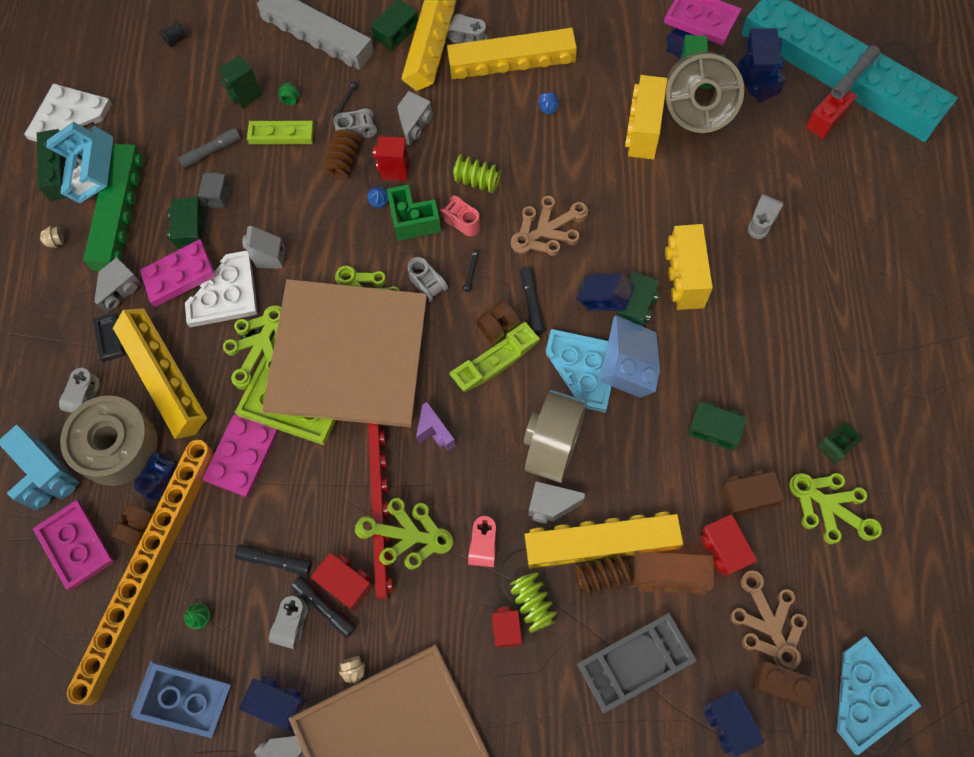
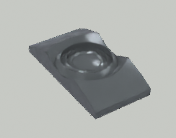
[577,613,697,714]

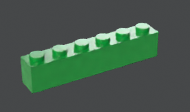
[83,144,144,271]

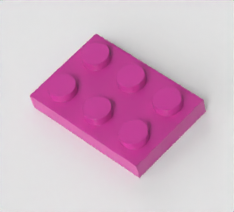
[664,0,741,46]
[140,239,216,307]
[202,414,279,498]
[33,500,115,591]

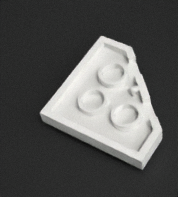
[24,84,112,142]
[185,251,258,327]

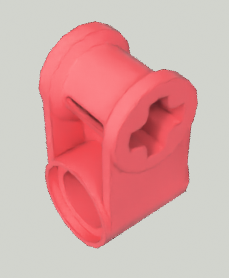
[438,195,481,236]
[468,516,496,567]

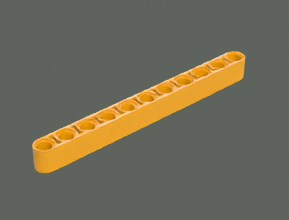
[67,440,214,705]

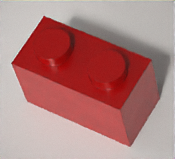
[806,90,857,139]
[373,136,410,181]
[700,514,757,578]
[310,553,373,612]

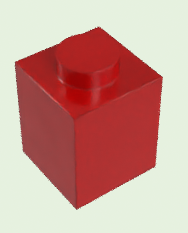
[492,607,522,648]

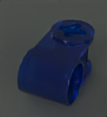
[134,451,179,501]

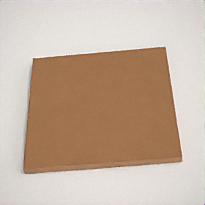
[262,279,427,427]
[289,645,490,757]

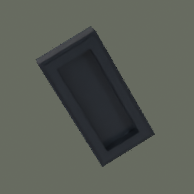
[93,313,126,362]

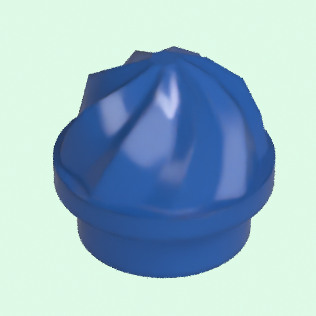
[538,93,560,115]
[367,186,389,209]

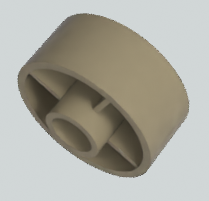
[665,51,744,133]
[523,390,587,483]
[60,396,158,486]

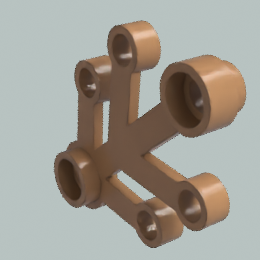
[511,196,588,256]
[730,570,807,671]

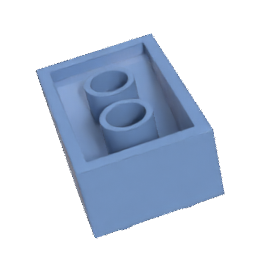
[599,315,660,398]
[131,660,230,738]

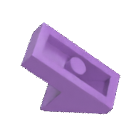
[416,402,456,452]

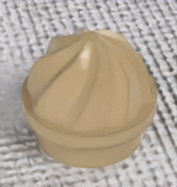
[40,226,64,248]
[339,656,365,684]

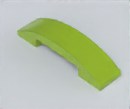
[450,322,540,392]

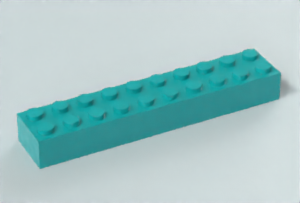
[741,0,958,143]

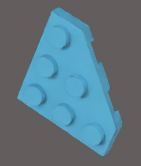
[546,329,611,413]
[837,636,921,755]

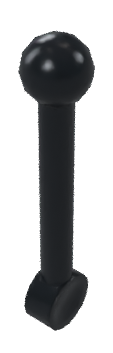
[332,81,358,118]
[463,249,479,292]

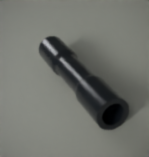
[519,267,545,335]
[235,544,312,577]
[290,576,357,639]

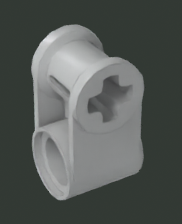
[447,14,488,43]
[334,109,377,138]
[747,194,784,239]
[408,257,448,303]
[59,368,100,413]
[269,596,309,650]

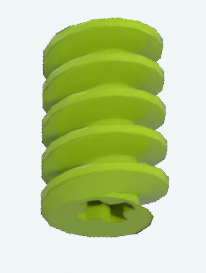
[453,154,502,193]
[510,573,557,633]

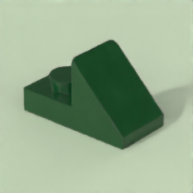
[817,421,863,464]

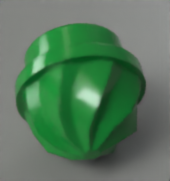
[278,82,300,105]
[184,603,211,630]

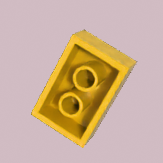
[625,75,667,160]
[665,224,713,310]

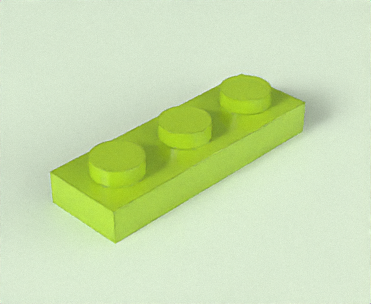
[247,121,314,144]

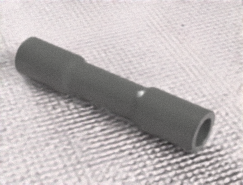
[831,45,881,99]
[177,127,241,169]

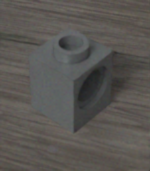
[198,172,231,209]

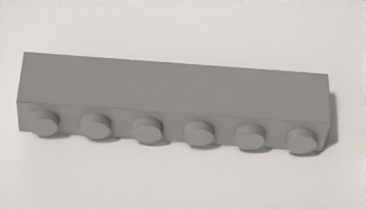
[257,0,374,70]

